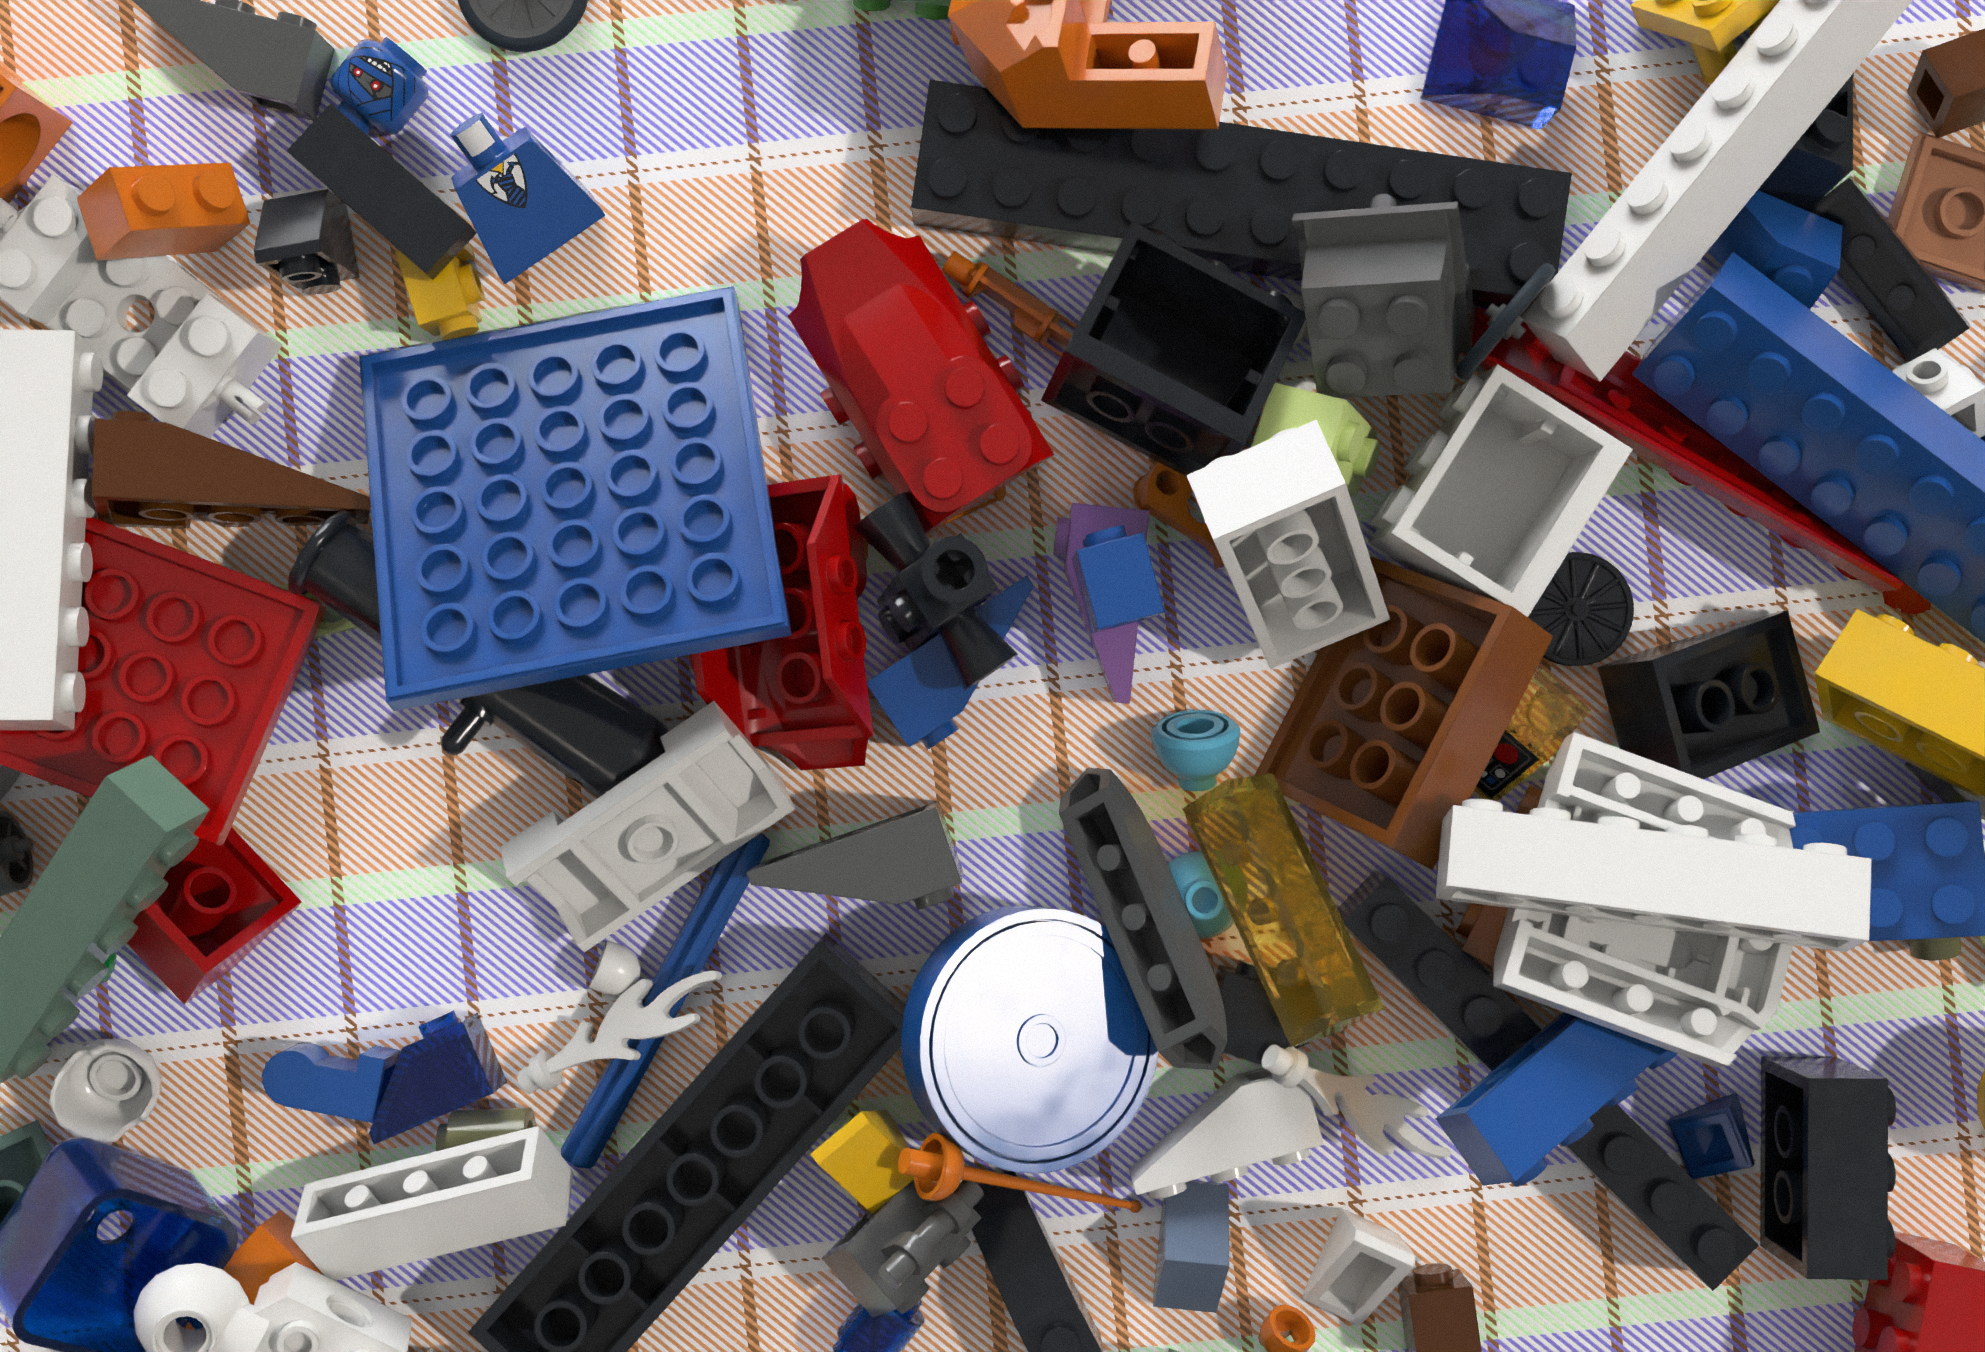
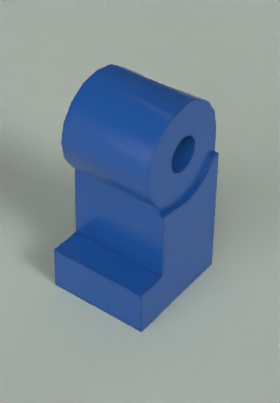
[262,1042,400,1123]

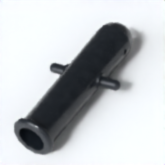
[288,510,670,798]

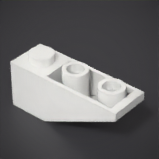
[1129,1067,1324,1199]

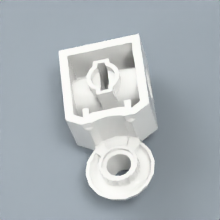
[134,1262,412,1352]

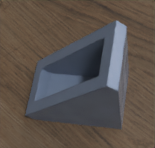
[1152,1180,1230,1313]

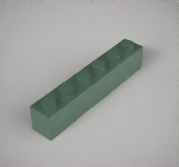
[0,755,210,1084]

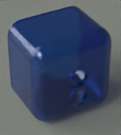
[0,1137,238,1352]

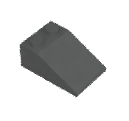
[746,801,963,910]

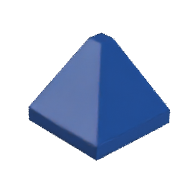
[1668,1093,1755,1180]

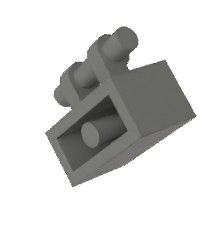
[821,1180,984,1317]

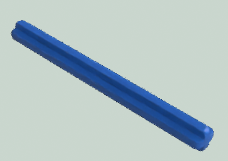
[561,832,770,1169]

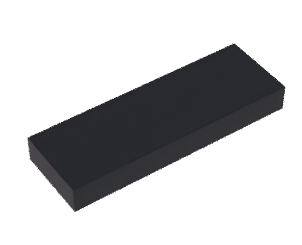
[287,104,477,280]
[1809,175,1970,362]

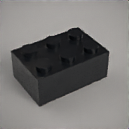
[1760,1056,1896,1280]

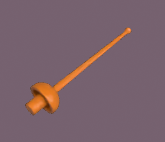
[898,1133,1142,1213]

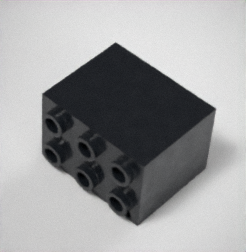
[1040,221,1306,477]

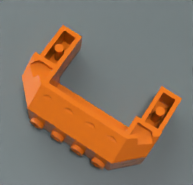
[948,0,1228,129]

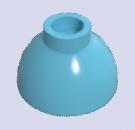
[1151,710,1240,792]
[1168,851,1244,939]

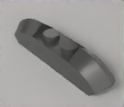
[1059,768,1227,1070]

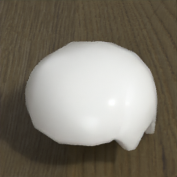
[49,1039,162,1144]

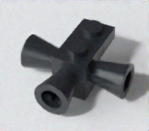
[854,491,1018,691]

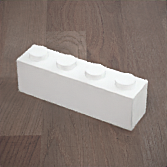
[291,1126,574,1281]

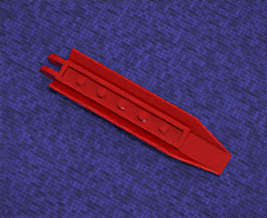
[1460,307,1931,616]

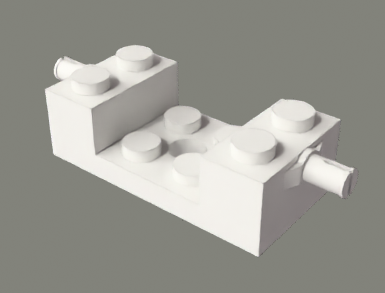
[0,174,283,438]

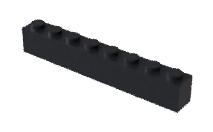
[1331,870,1759,1291]

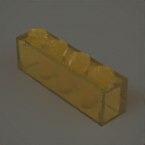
[1182,773,1384,1047]

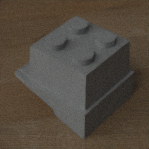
[1292,194,1475,398]

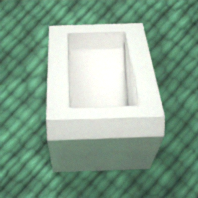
[1302,1208,1416,1326]

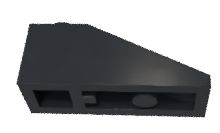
[971,1170,1104,1352]

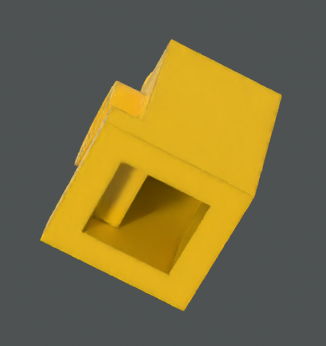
[395,243,485,340]

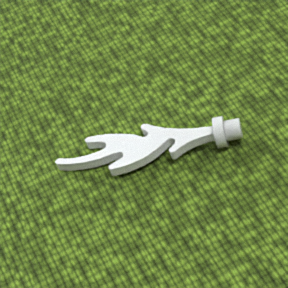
[517,970,722,1094]
[1261,1044,1451,1158]

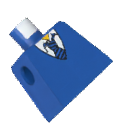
[450,113,606,284]

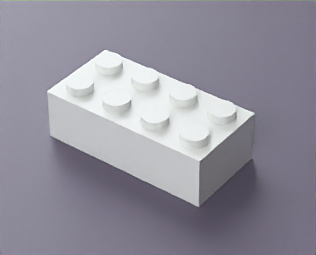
[1187,420,1390,669]

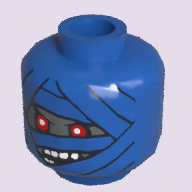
[330,37,429,135]

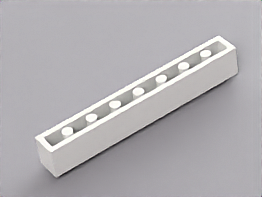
[1522,0,1913,382]

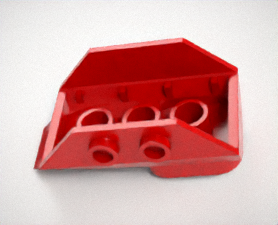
[788,218,1055,534]
[689,474,874,771]

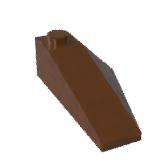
[92,411,371,529]

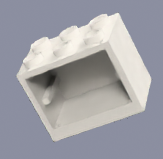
[1368,364,1633,617]

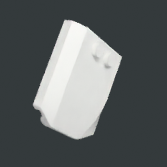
[1493,732,1796,1068]

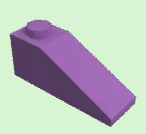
[1053,503,1150,704]

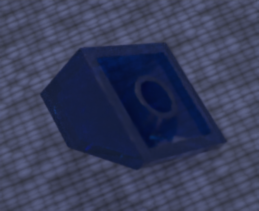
[1420,0,1576,130]

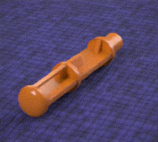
[941,250,1077,358]

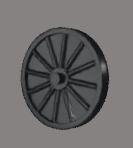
[1528,552,1634,666]

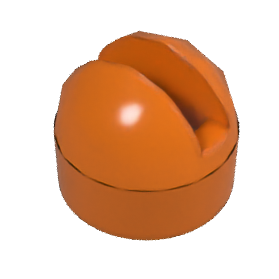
[1258,1305,1316,1352]

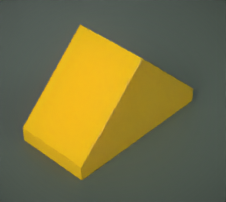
[810,1109,914,1214]

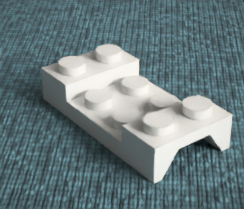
[500,701,795,953]

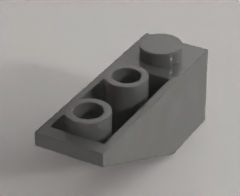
[132,0,335,121]

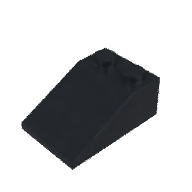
[1597,610,1820,779]

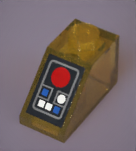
[1473,668,1591,802]

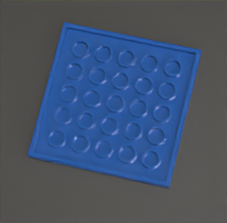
[359,286,792,711]

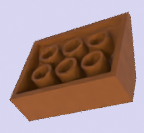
[1253,556,1553,870]

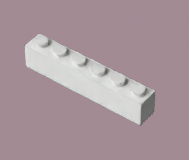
[0,329,103,730]
[1435,799,1871,952]

